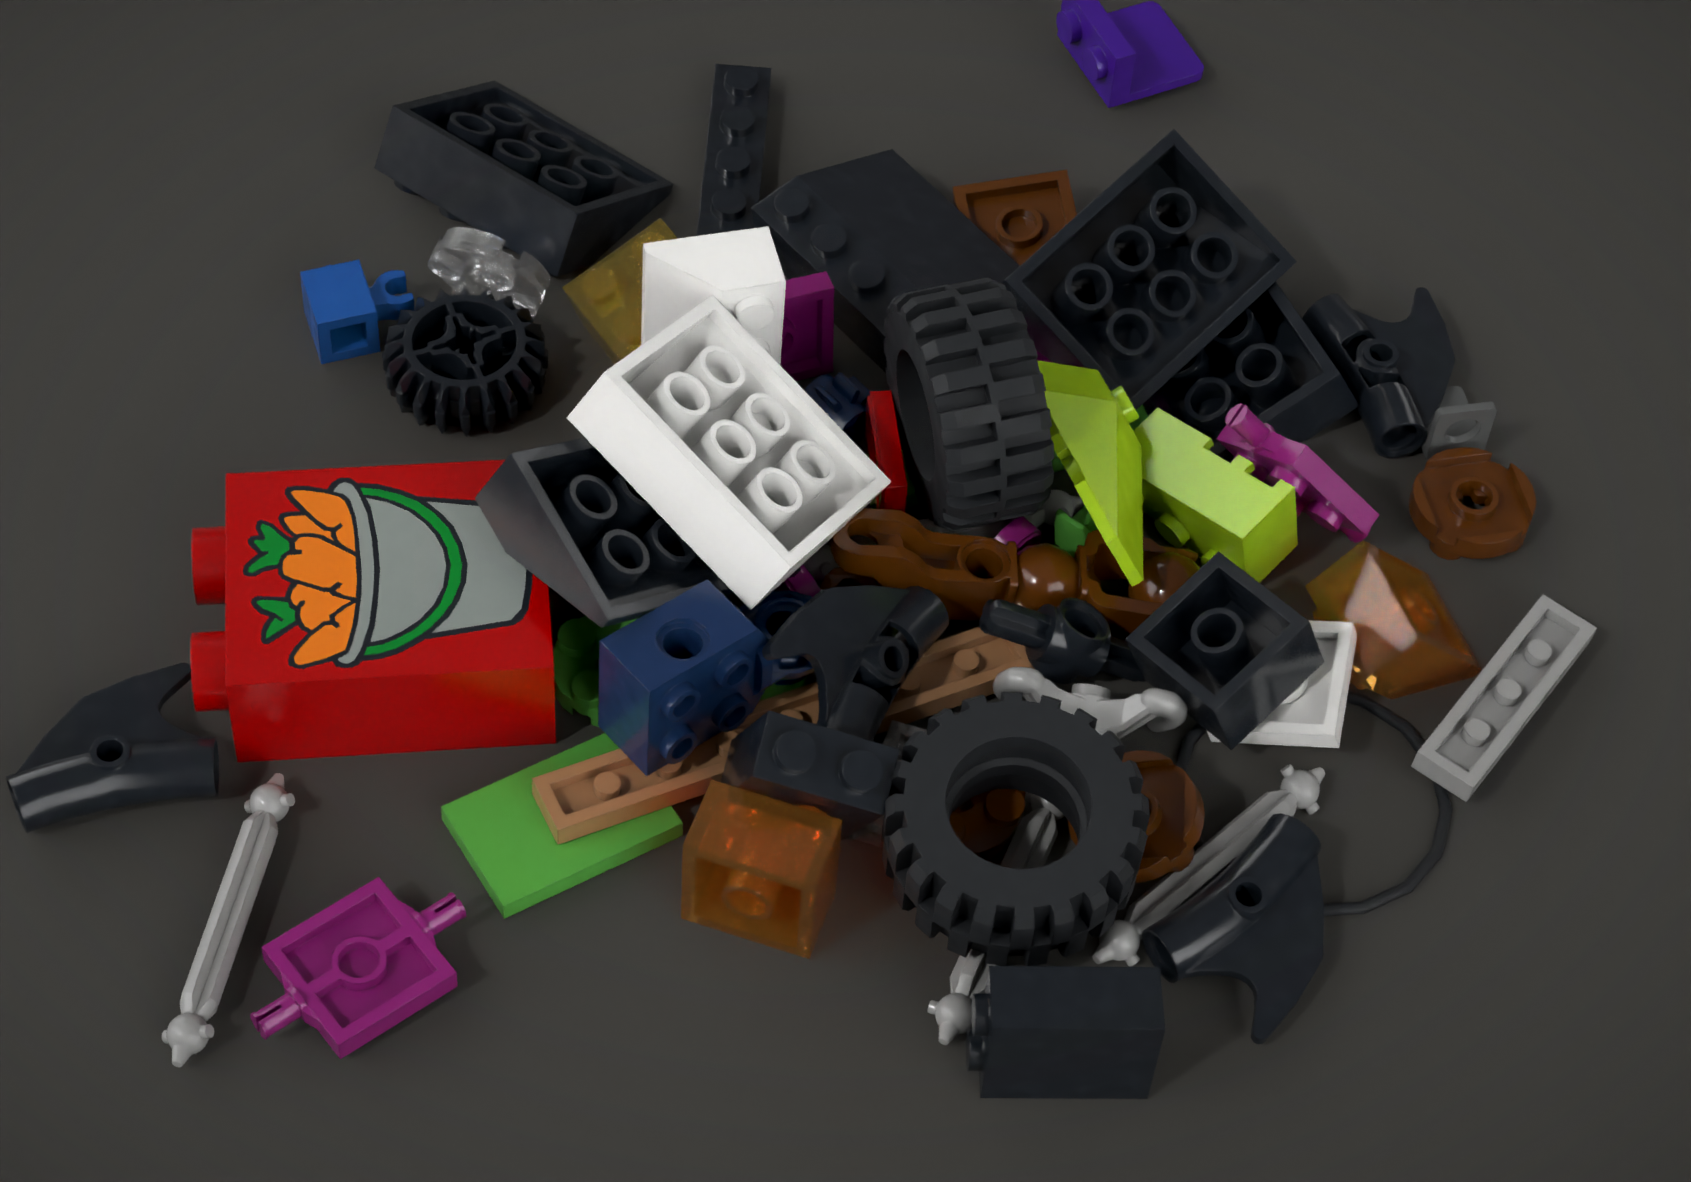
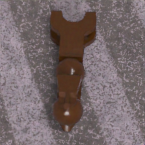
[820,508,1200,640]

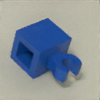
[300,259,414,364]

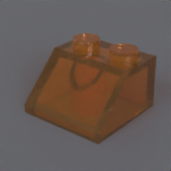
[1305,540,1482,700]

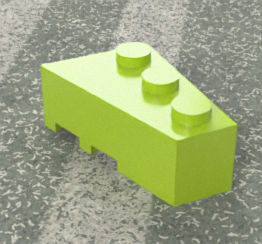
[1134,407,1298,583]

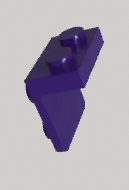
[1056,0,1204,108]

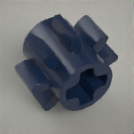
[804,372,870,444]

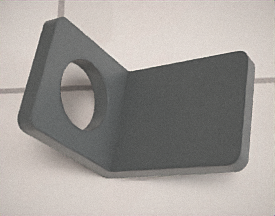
[1421,386,1497,459]

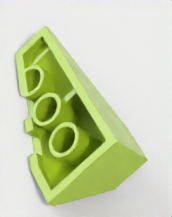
[1037,360,1144,587]

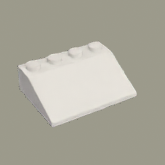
[567,295,892,610]

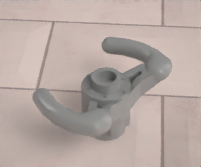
[993,667,1187,739]

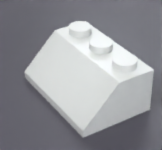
[641,226,786,365]

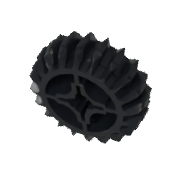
[382,285,548,437]

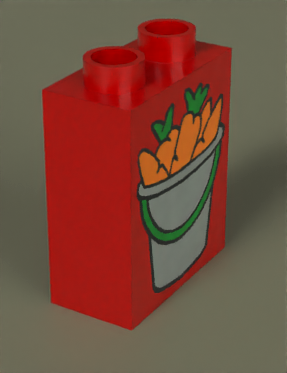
[190,459,556,763]

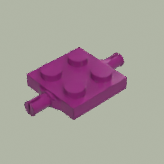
[1216,403,1379,543]
[250,877,466,1059]

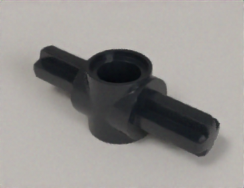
[979,597,1146,684]

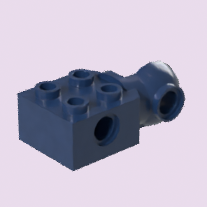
[598,579,815,776]

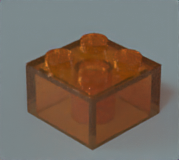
[681,779,842,959]

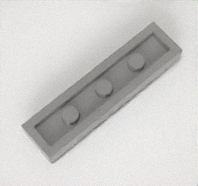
[1411,594,1597,802]

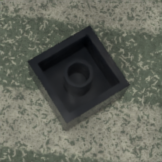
[1126,551,1324,750]

